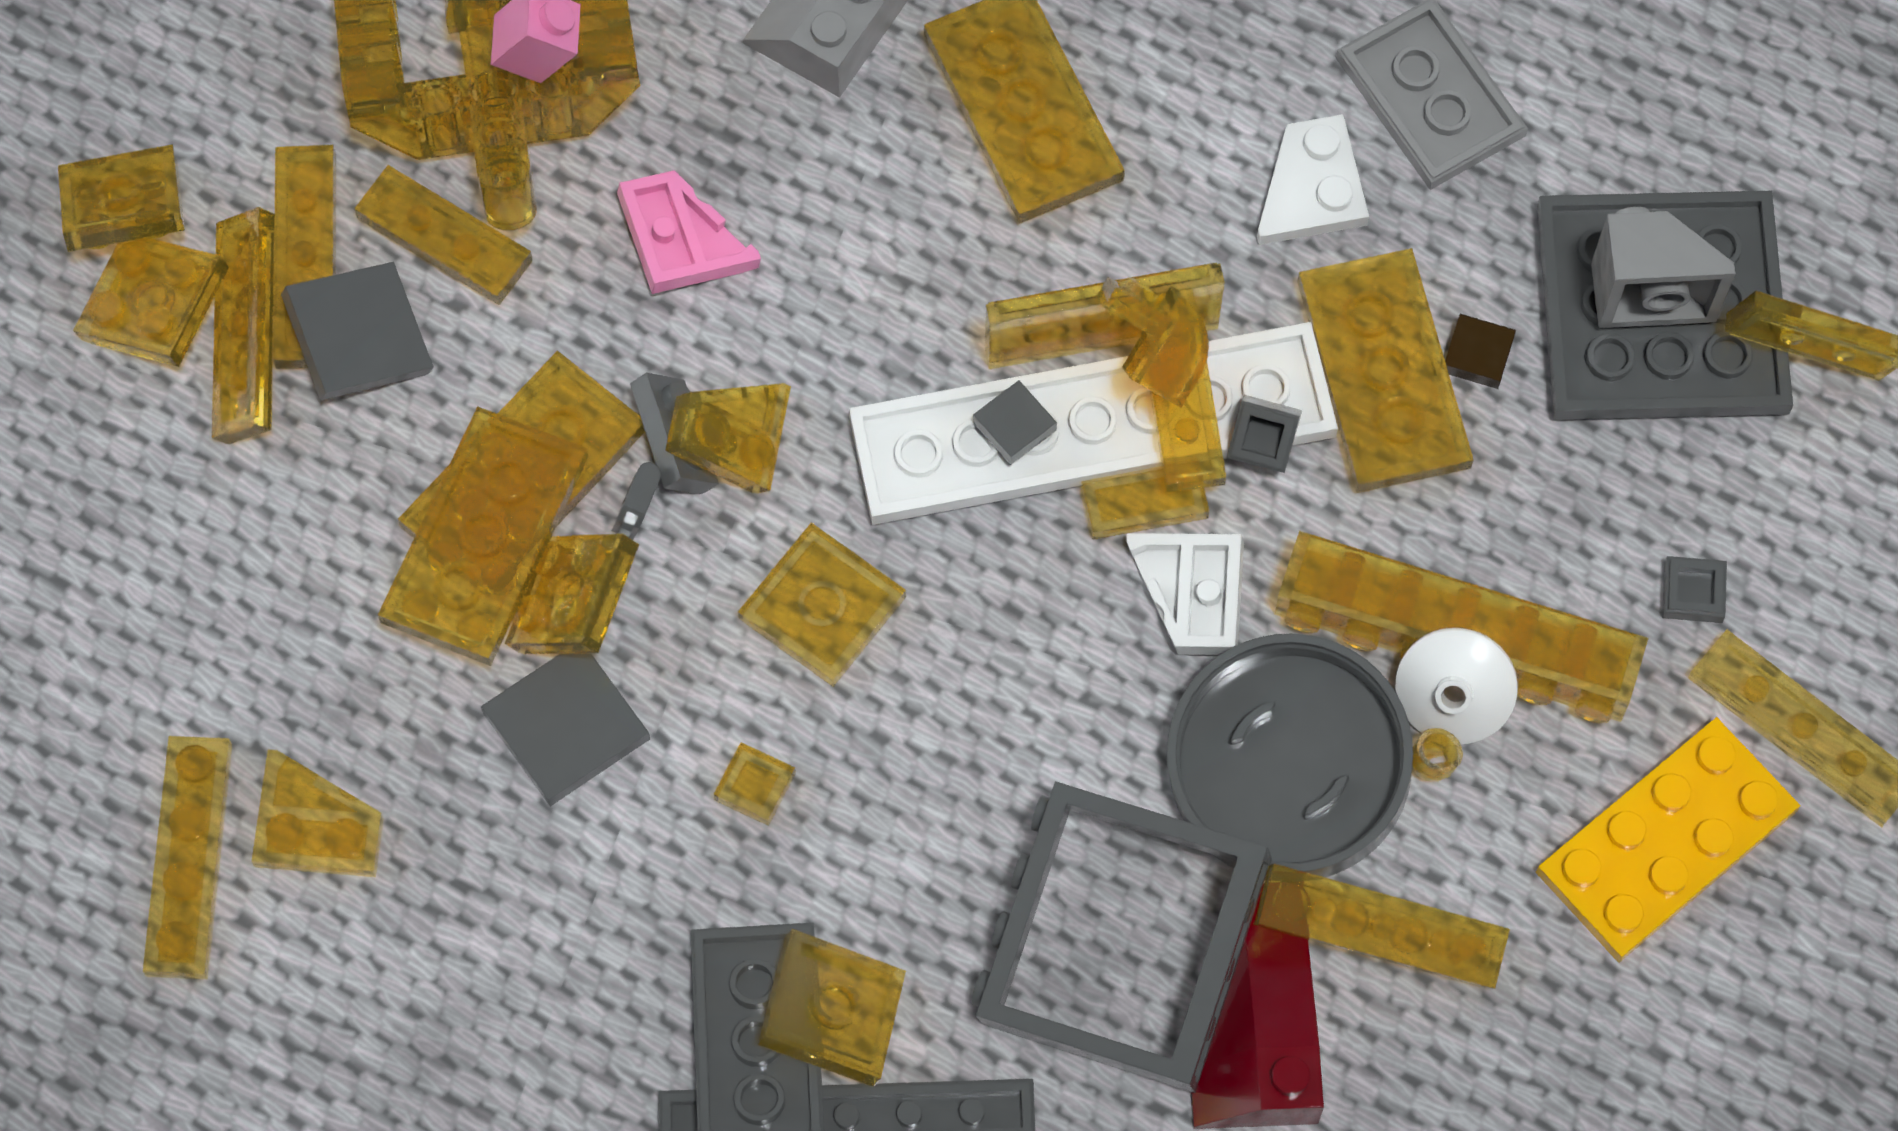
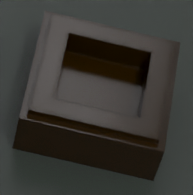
[1442,313,1516,389]

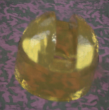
[1412,728,1463,782]

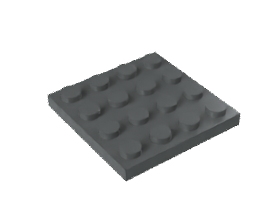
[1537,190,1793,420]

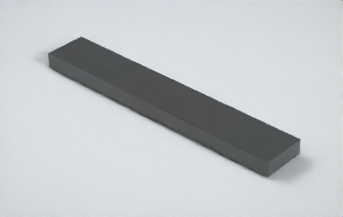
[659,1079,1035,1131]

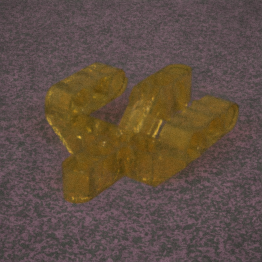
[334,0,640,230]

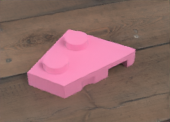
[617,170,761,294]

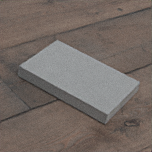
[1336,0,1528,190]

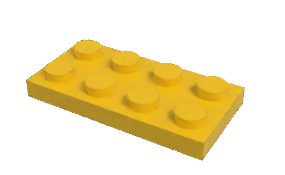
[1535,717,1801,963]

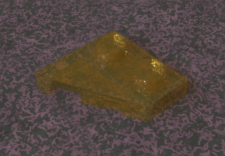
[665,383,791,494]

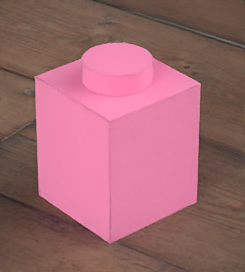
[491,0,581,83]

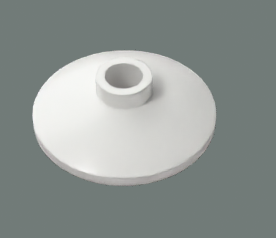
[1395,628,1518,745]

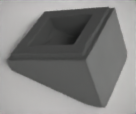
[1227,395,1302,473]

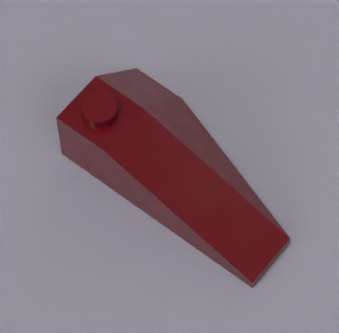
[1191,882,1324,1129]

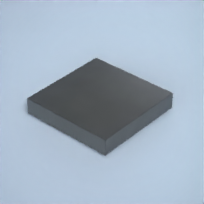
[281,261,434,401]
[481,640,650,807]

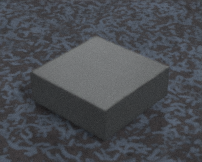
[973,380,1057,465]
[1662,556,1727,623]

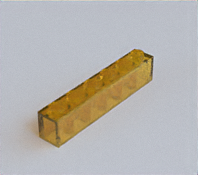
[1274,531,1649,723]

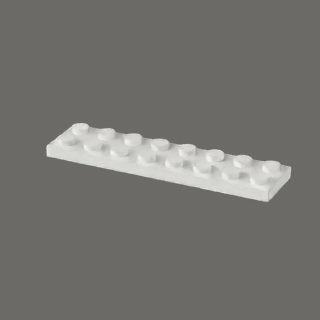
[849,322,1338,525]

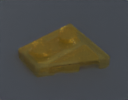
[252,749,384,877]

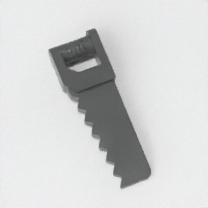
[574,462,661,643]

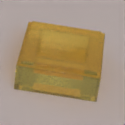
[713,742,796,826]

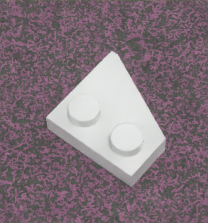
[1257,114,1369,245]
[1126,533,1244,655]

